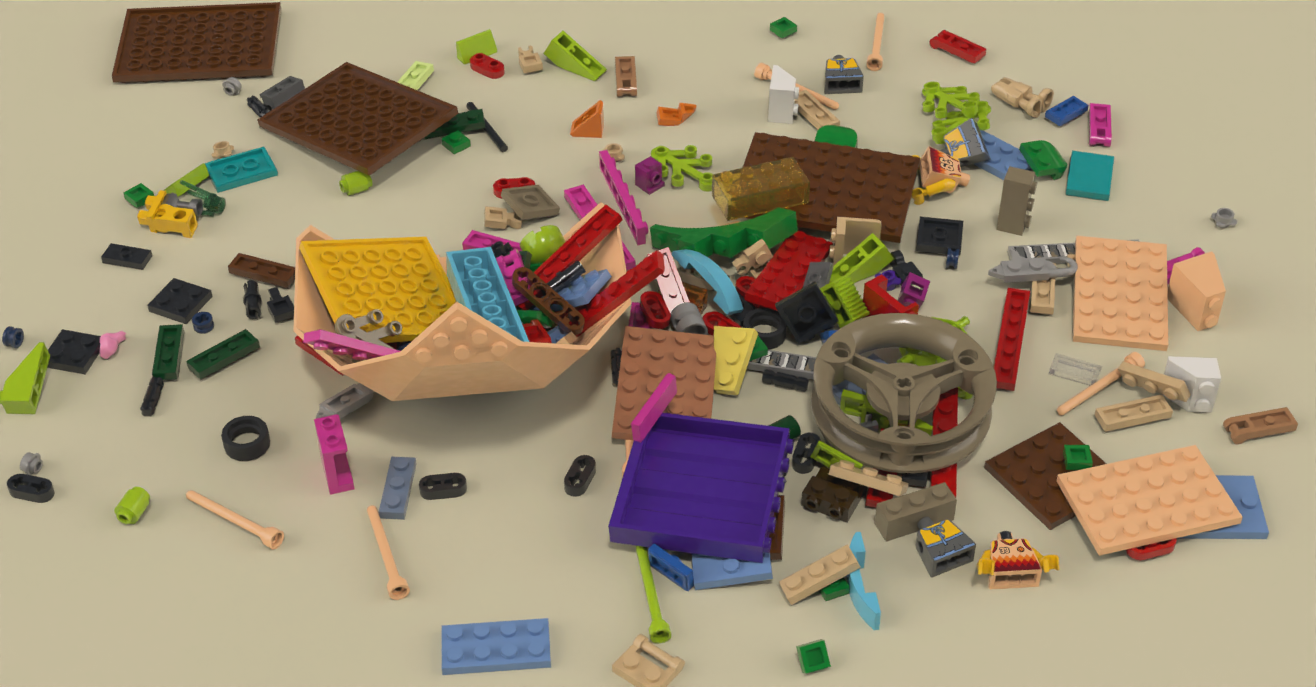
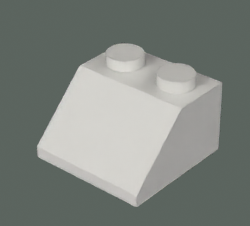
[768,65,799,124]
[1162,356,1221,413]

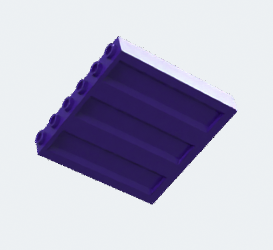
[608,413,794,563]

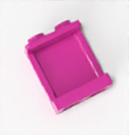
[314,414,354,495]

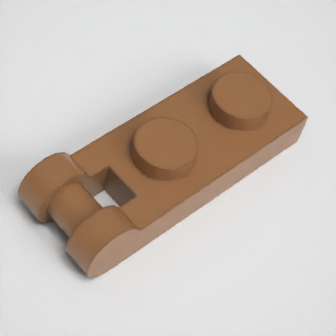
[615,56,637,97]
[1223,407,1298,444]

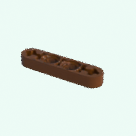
[512,267,585,335]

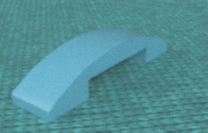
[671,249,743,315]
[847,532,881,630]

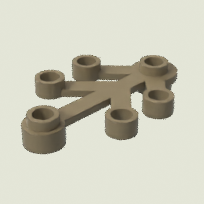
[334,309,402,363]

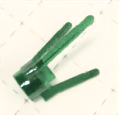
[180,180,226,217]

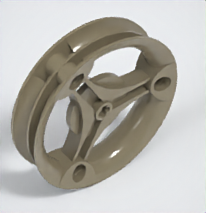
[811,313,997,473]

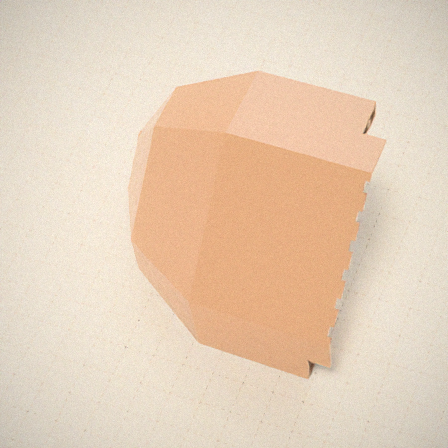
[293,202,631,401]

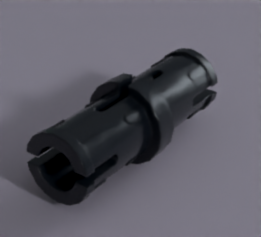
[541,260,586,296]
[243,280,261,319]

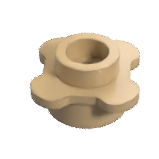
[211,141,234,159]
[603,143,625,162]

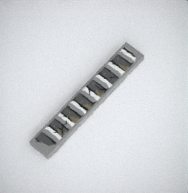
[1007,239,1140,264]
[747,350,816,379]

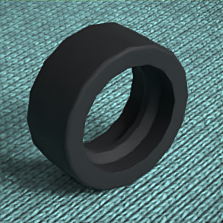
[743,308,787,350]
[221,416,270,461]

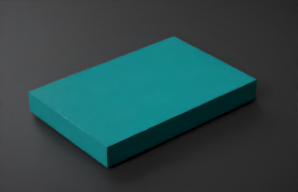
[205,146,278,193]
[1066,150,1114,201]

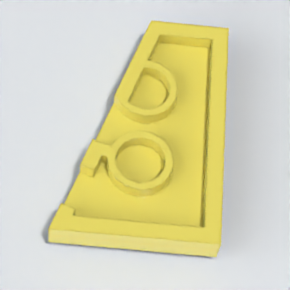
[714,326,758,395]

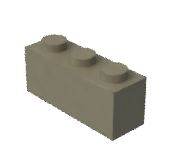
[997,166,1038,236]
[875,482,957,542]

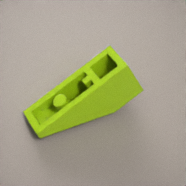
[543,30,607,81]
[829,233,894,283]
[0,342,50,414]

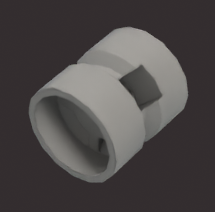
[670,302,708,335]

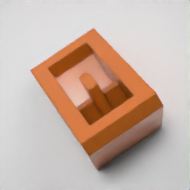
[570,100,604,138]

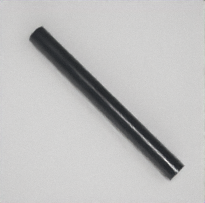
[466,102,508,152]

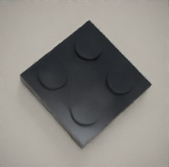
[916,216,964,256]
[147,278,212,325]
[47,329,101,375]

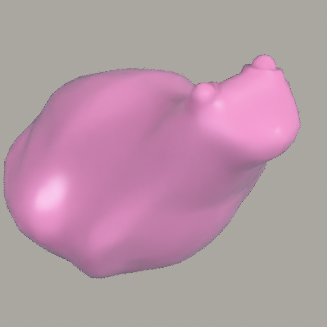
[99,331,126,359]

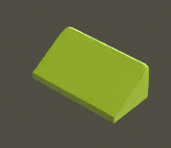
[456,29,497,64]
[164,163,209,197]
[810,440,863,469]

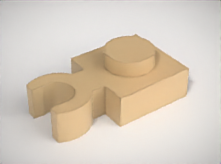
[518,45,543,73]
[484,206,522,229]
[732,239,773,276]

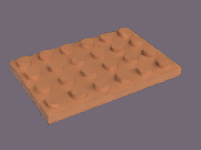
[611,326,716,441]

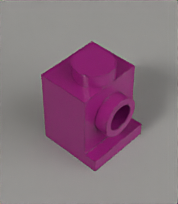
[635,156,665,195]
[897,272,930,308]

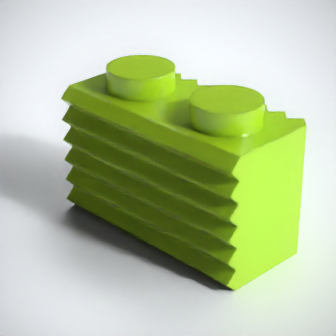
[820,274,869,328]

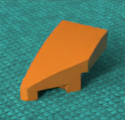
[656,103,697,126]

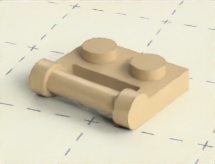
[612,634,685,687]

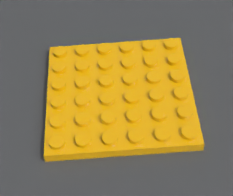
[299,237,456,343]

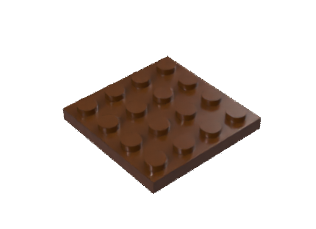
[984,422,1107,530]

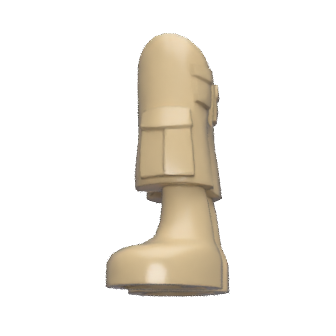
[991,77,1054,118]

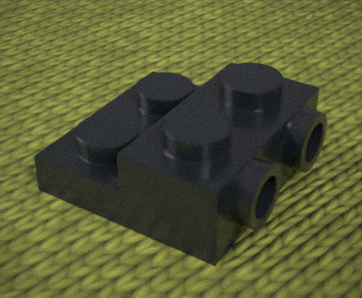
[775,281,839,344]

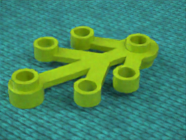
[922,81,980,119]
[931,101,991,144]
[651,145,716,192]

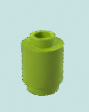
[339,171,373,196]
[114,486,150,524]

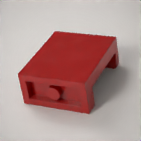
[863,274,919,318]

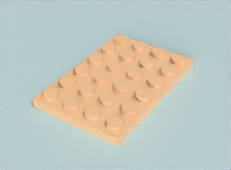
[1073,236,1168,351]
[1057,445,1243,556]

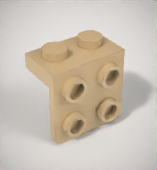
[829,217,881,266]

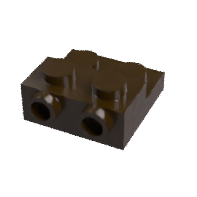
[801,466,867,523]

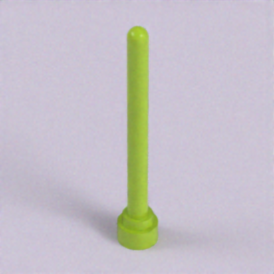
[636,546,671,644]

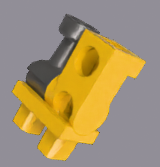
[137,190,203,238]

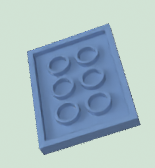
[1180,475,1269,539]
[692,553,773,590]

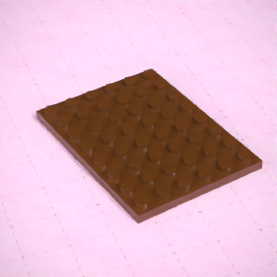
[112,2,281,83]
[257,62,458,175]
[728,132,920,243]

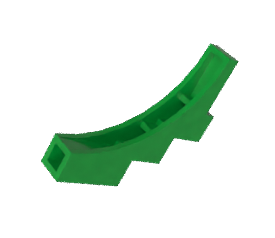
[650,207,798,258]

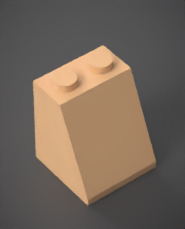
[1167,251,1226,331]

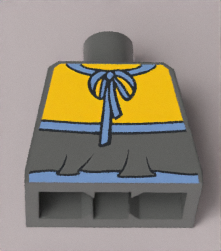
[824,55,864,94]
[939,118,991,167]
[916,517,976,578]

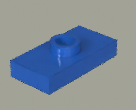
[1045,96,1089,126]
[648,544,694,591]

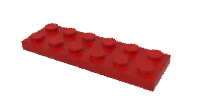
[745,231,833,311]

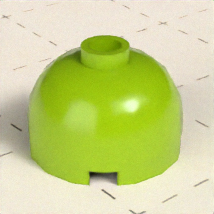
[520,225,565,264]

